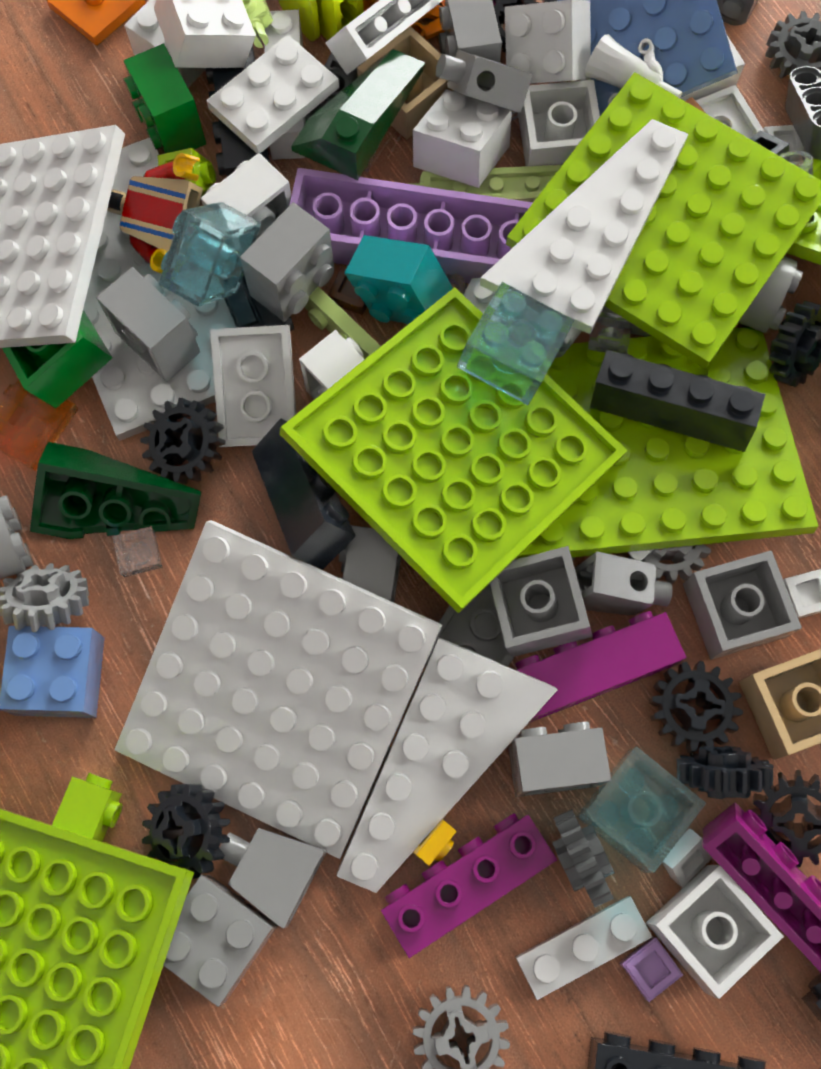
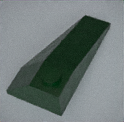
[291,49,425,181]
[30,442,202,539]

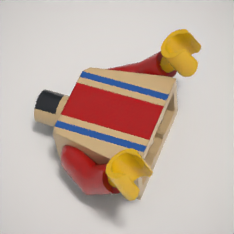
[107,153,203,277]

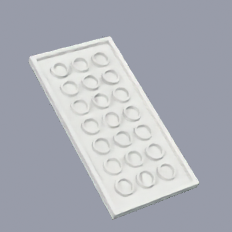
[83,138,237,441]

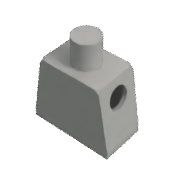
[436,50,533,113]
[575,552,673,615]
[219,828,326,929]

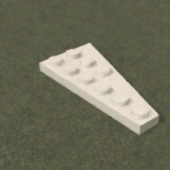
[480,119,688,334]
[337,637,558,893]

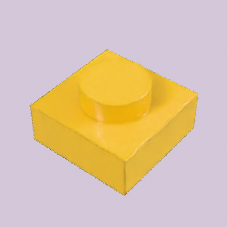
[413,819,457,866]

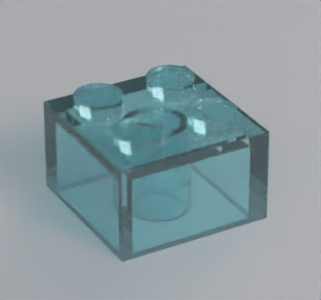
[159,202,261,307]
[457,281,575,405]
[576,746,706,873]

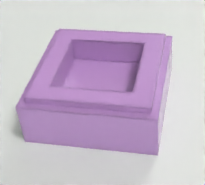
[619,936,683,1002]

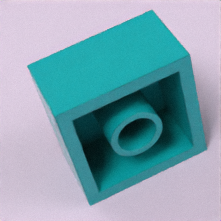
[344,235,453,325]

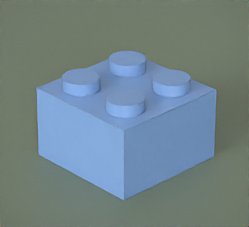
[0,626,105,718]

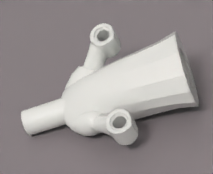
[585,34,682,104]

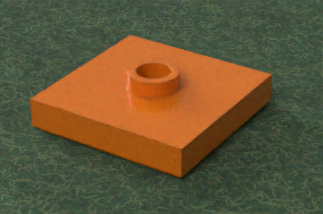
[46,0,146,46]

